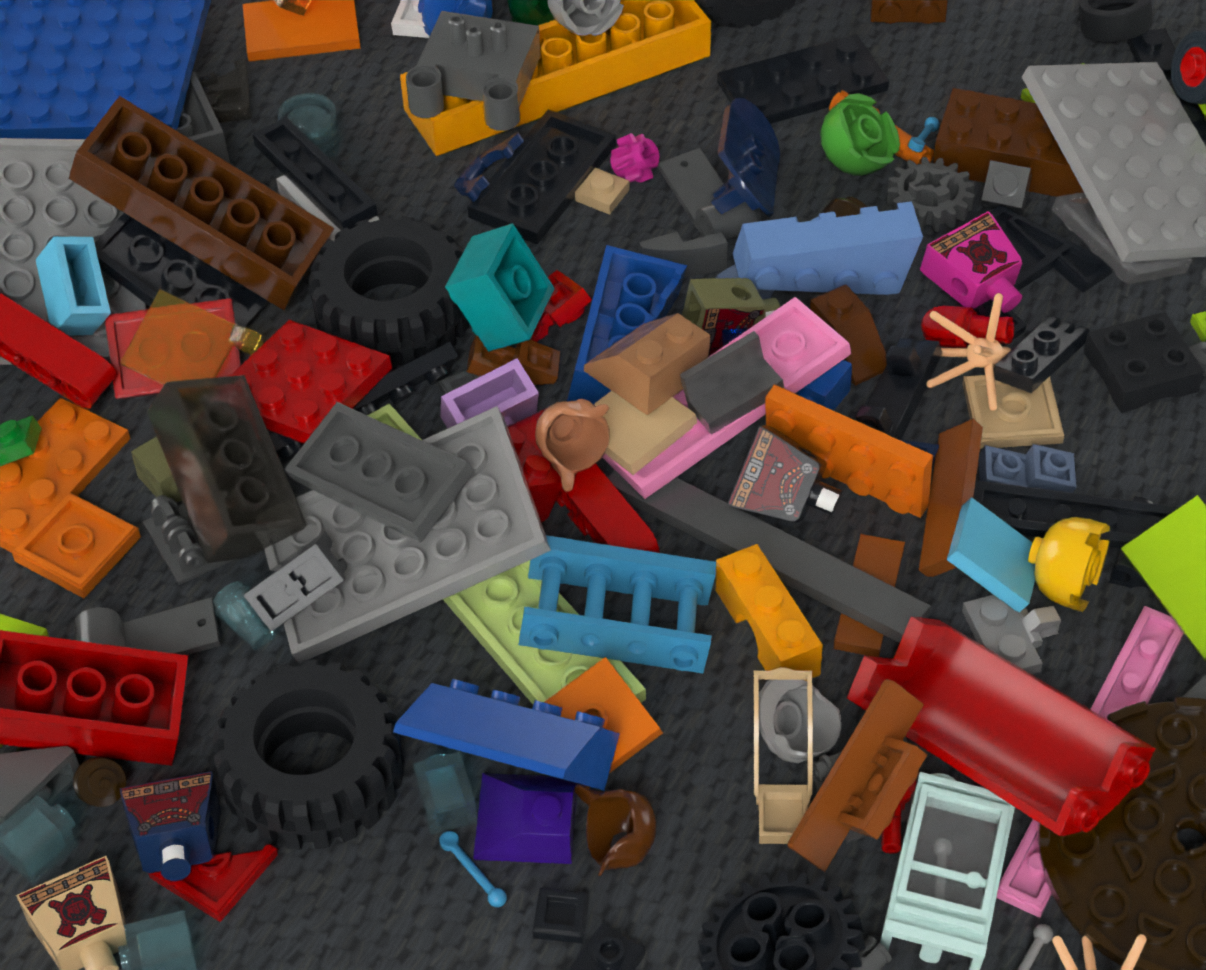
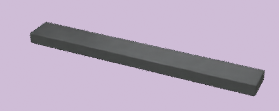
[608,470,931,643]

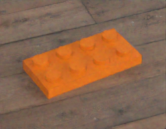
[765,384,933,518]
[0,398,130,552]

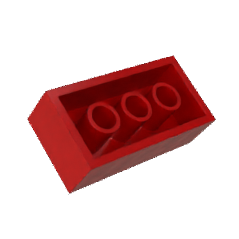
[0,630,188,766]

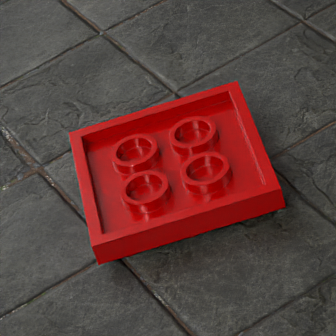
[209,320,392,443]

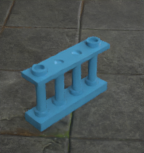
[518,535,716,674]

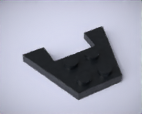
[974,205,1115,346]

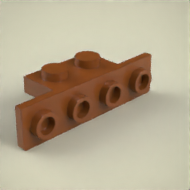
[787,679,927,872]

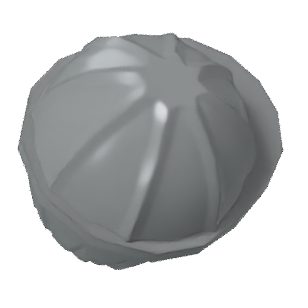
[759,680,842,763]

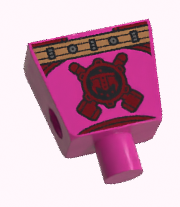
[920,211,1022,313]

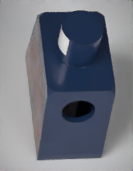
[120,771,221,881]

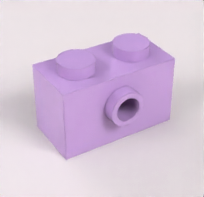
[440,358,539,428]

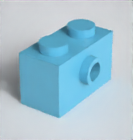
[36,236,111,336]

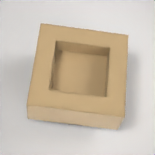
[575,168,630,215]

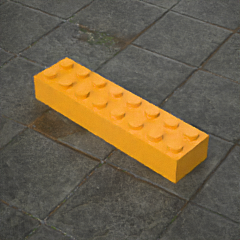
[400,0,711,156]

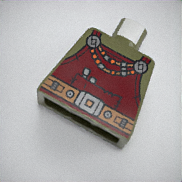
[682,278,780,357]

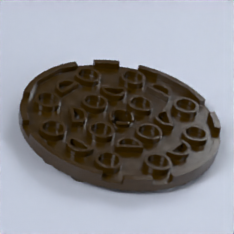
[1038,697,1206,970]

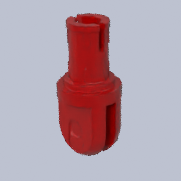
[921,306,1014,348]

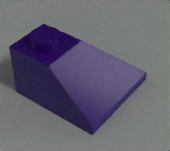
[473,773,578,864]

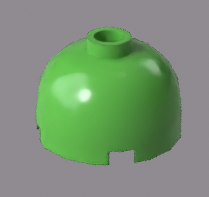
[820,93,900,176]

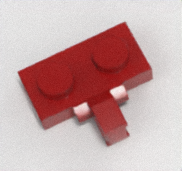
[530,270,592,342]

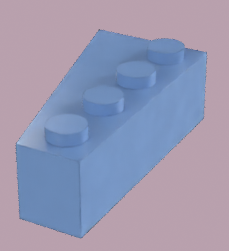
[733,201,923,295]

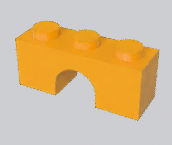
[715,544,823,681]

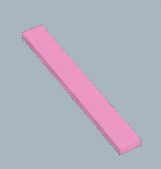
[996,606,1184,918]

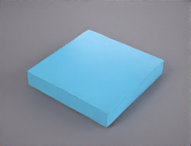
[947,497,1035,612]

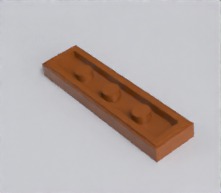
[919,418,983,577]

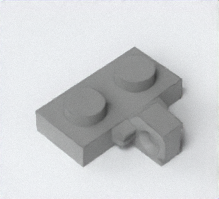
[962,595,1061,674]

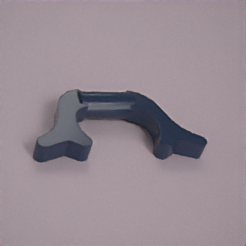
[454,132,524,202]

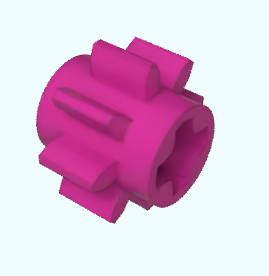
[610,133,660,183]

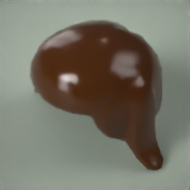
[575,784,656,876]

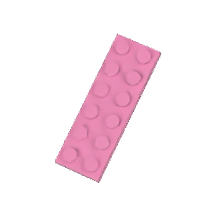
[602,297,851,499]

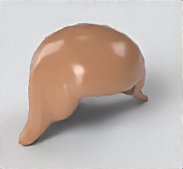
[535,399,610,492]

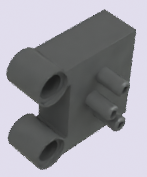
[406,11,541,131]

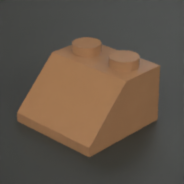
[584,313,710,415]

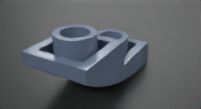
[979,444,1076,493]

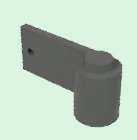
[658,148,761,241]
[74,597,221,655]

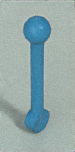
[908,117,940,152]
[439,831,507,908]

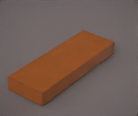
[834,534,905,657]

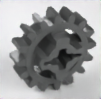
[886,157,975,232]

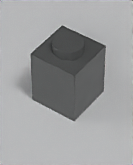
[981,160,1032,215]

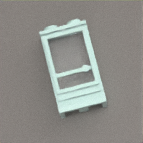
[879,772,1015,970]

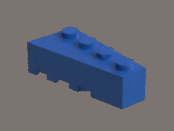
[567,245,687,404]

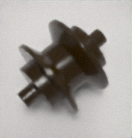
[73,757,126,807]

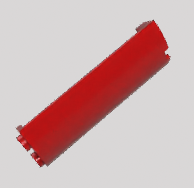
[847,616,1156,836]

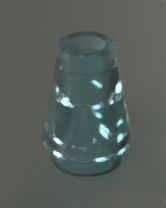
[213,581,276,650]

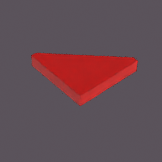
[148,844,278,922]

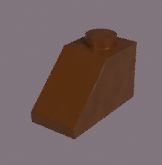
[810,284,887,386]

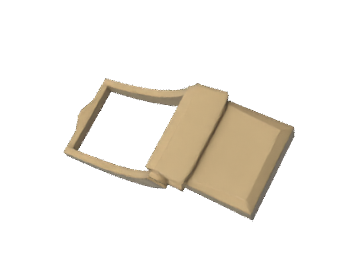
[754,667,813,844]

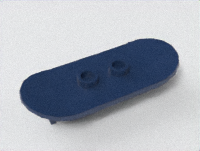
[711,98,780,218]

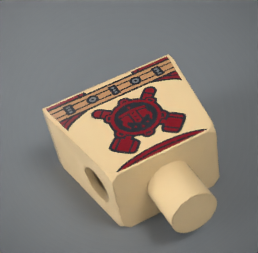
[16,856,131,970]

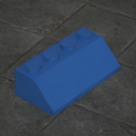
[393,679,620,791]

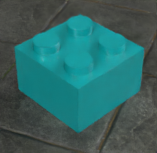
[445,223,555,352]

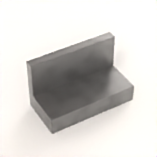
[680,331,785,435]

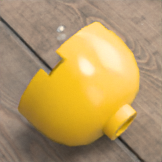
[1028,517,1110,612]

